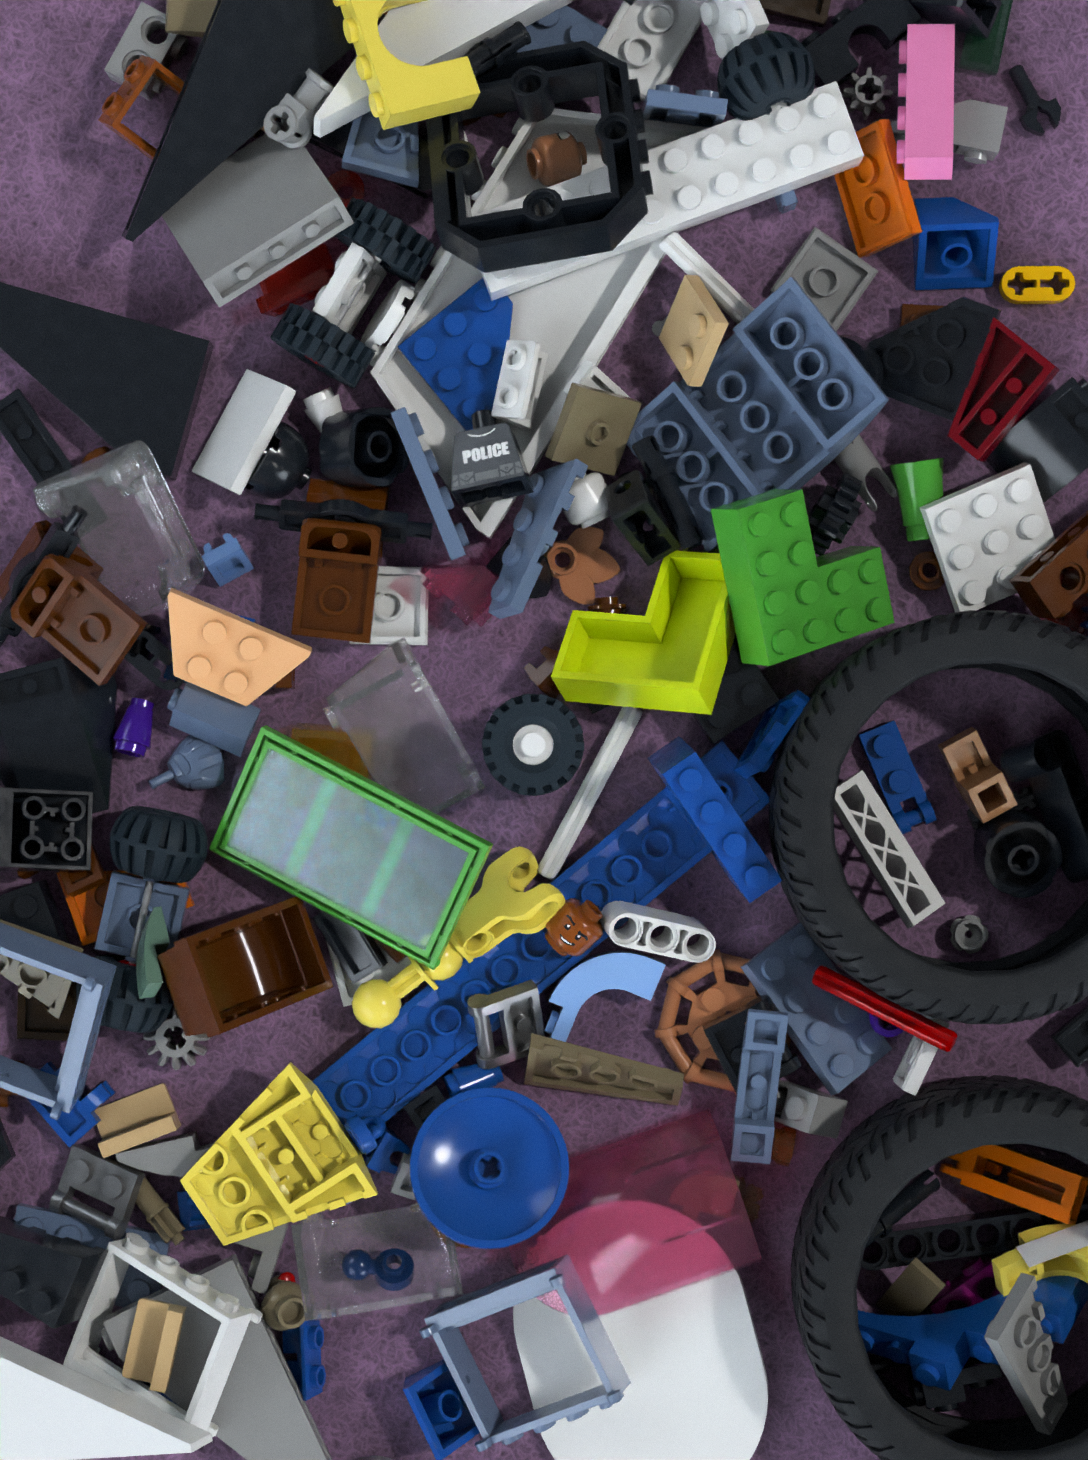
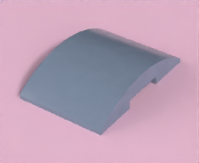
[627,277,889,553]

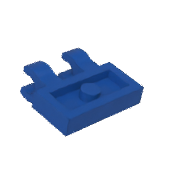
[27,1061,116,1147]

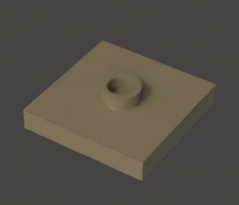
[545,382,642,476]

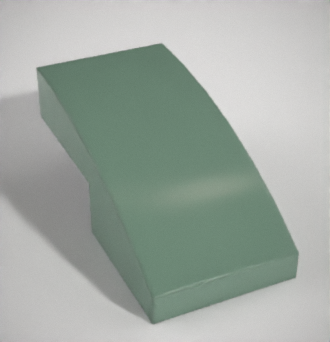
[136,906,170,999]

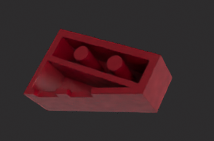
[947,317,1060,462]

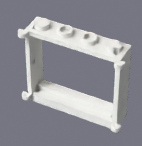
[63,1232,263,1437]

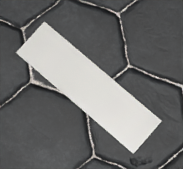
[1016,1220,1088,1267]

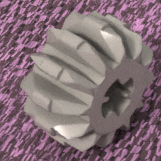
[143,1005,211,1070]

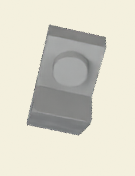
[234,1223,289,1294]

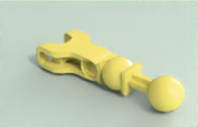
[351,847,565,1029]

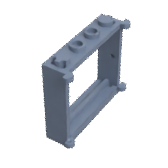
[0,922,117,1120]
[419,1254,631,1452]

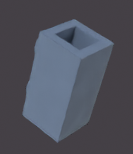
[167,682,261,757]

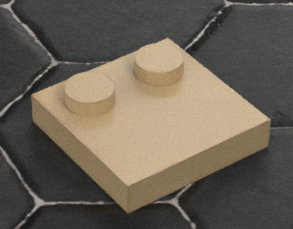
[659,275,729,387]

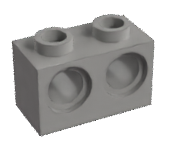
[104,1,189,101]

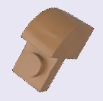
[938,727,1018,824]

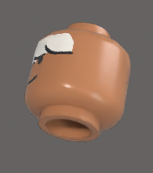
[526,131,587,187]

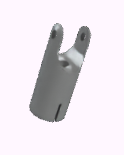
[834,434,898,511]

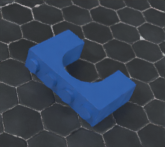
[647,736,783,903]

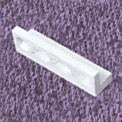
[833,770,945,929]

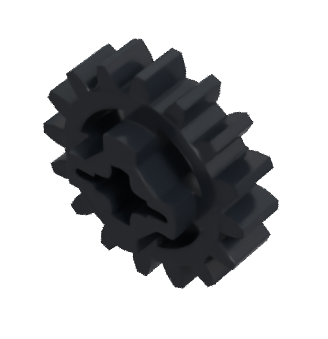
[808,473,862,556]

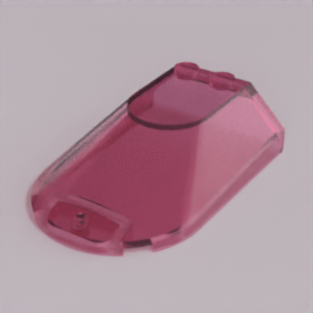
[509,1109,762,1316]

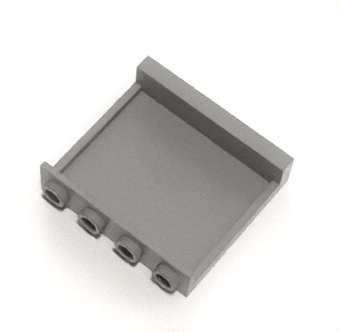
[162,125,354,308]

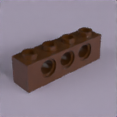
[1010,510,1088,619]

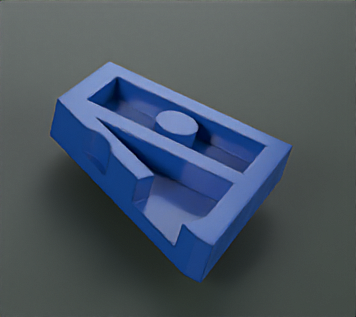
[734,690,810,779]

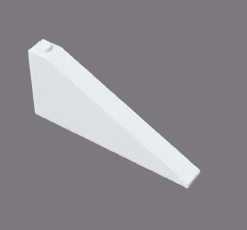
[313,0,575,138]
[0,1336,212,1460]

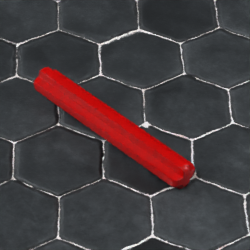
[812,965,957,1052]

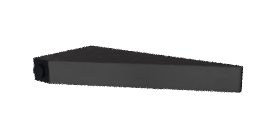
[122,0,354,242]
[0,282,214,484]

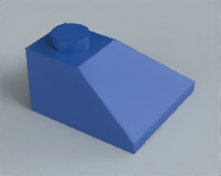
[912,197,999,290]

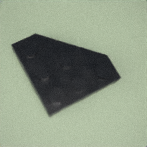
[868,297,1002,421]

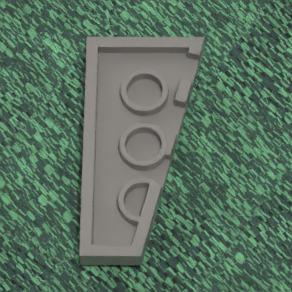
[984,1273,1068,1435]

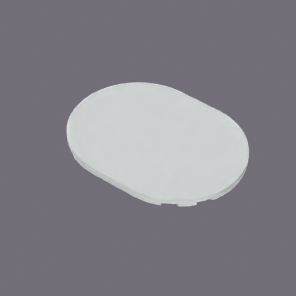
[513,1198,769,1460]

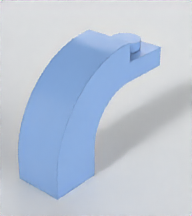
[544,950,666,1042]

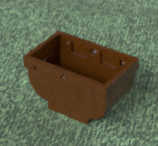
[157,896,334,1038]

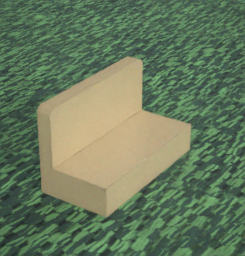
[94,1083,181,1158]
[122,1297,186,1393]

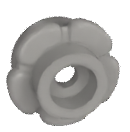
[950,915,988,954]

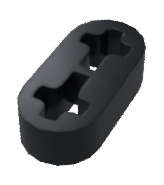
[124,630,184,690]

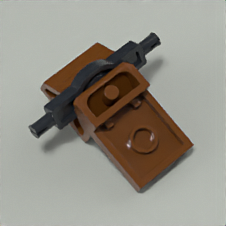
[254,478,433,643]
[0,505,147,686]

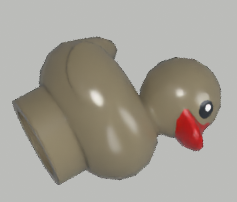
[260,1272,308,1331]

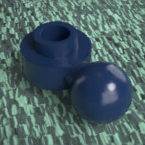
[342,1248,414,1291]

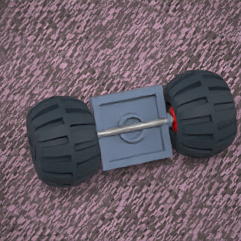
[76,806,207,1033]

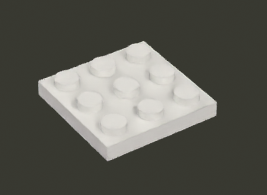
[920,462,1063,613]

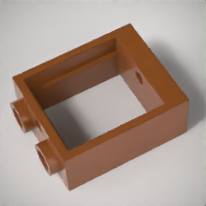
[98,55,184,160]

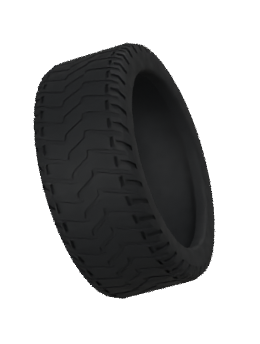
[769,610,1088,1024]
[791,1075,1088,1460]

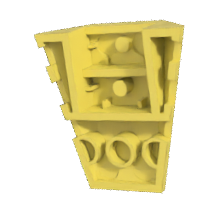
[180,1062,378,1246]

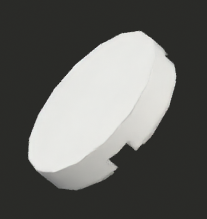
[361,279,415,352]

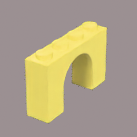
[333,0,481,130]

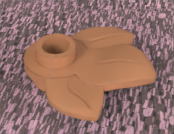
[544,527,620,605]

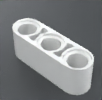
[600,901,716,963]

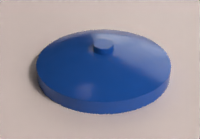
[409,1088,569,1249]

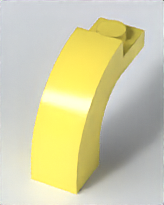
[991,1224,1088,1297]

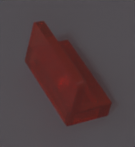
[256,244,335,317]

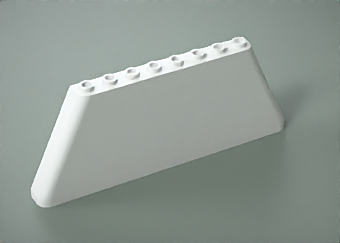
[369,108,710,539]

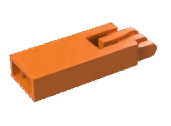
[939,1145,1088,1224]

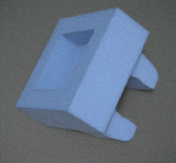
[201,533,254,587]

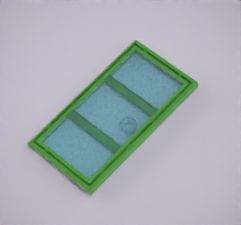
[209,725,493,970]

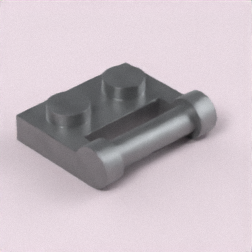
[467,979,545,1069]
[49,1144,145,1241]

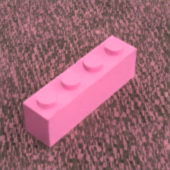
[897,24,955,180]

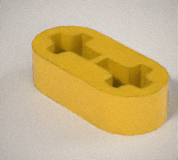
[999,266,1075,304]

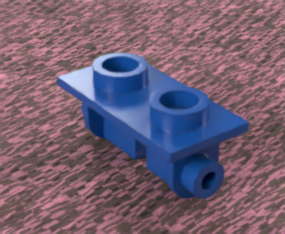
[283,1314,326,1401]

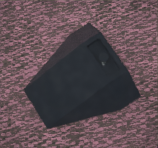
[0,657,118,814]

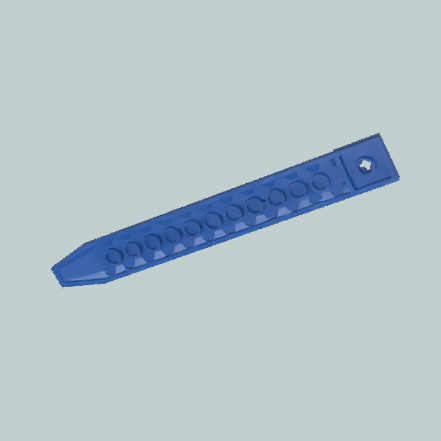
[312,740,770,1131]

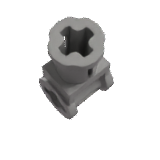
[263,68,334,149]

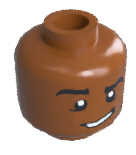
[545,898,603,957]

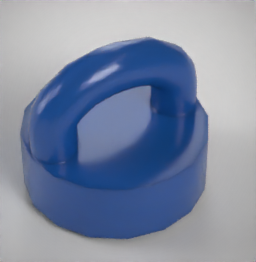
[344,1114,386,1155]

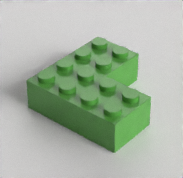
[711,489,895,666]

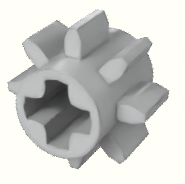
[842,67,893,120]

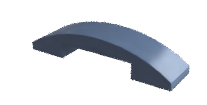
[731,1009,789,1164]

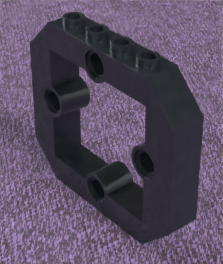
[426,41,654,273]

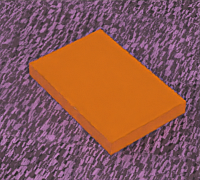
[834,119,922,258]

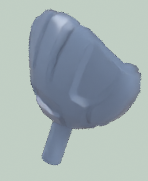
[148,735,225,790]

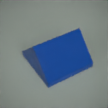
[403,1359,480,1460]

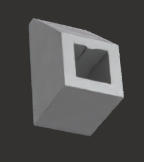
[774,1079,848,1139]

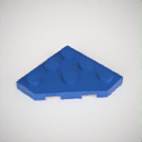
[398,278,513,431]

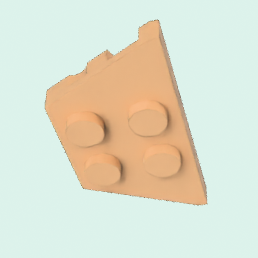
[168,588,312,706]

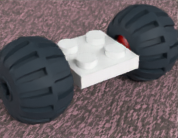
[700,0,815,121]

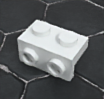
[491,340,548,429]

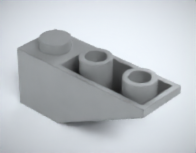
[890,99,1008,164]

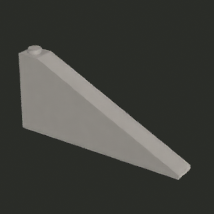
[101,1254,332,1460]

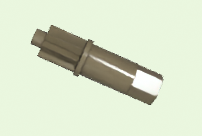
[127,1165,185,1246]

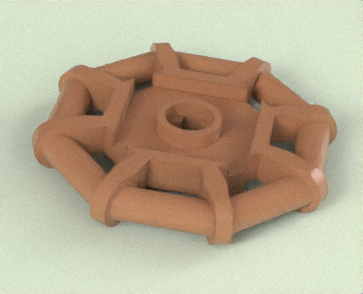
[654,949,791,1095]

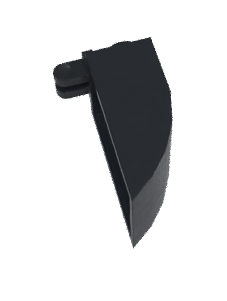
[986,377,1088,503]

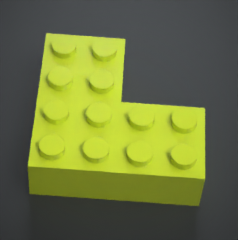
[551,550,736,715]

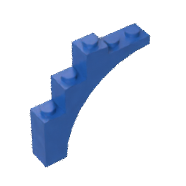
[858,1276,1088,1391]

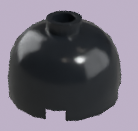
[244,421,312,499]

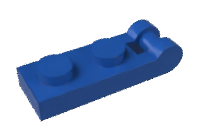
[857,720,937,835]

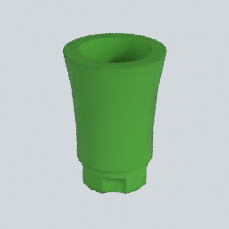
[889,458,944,541]

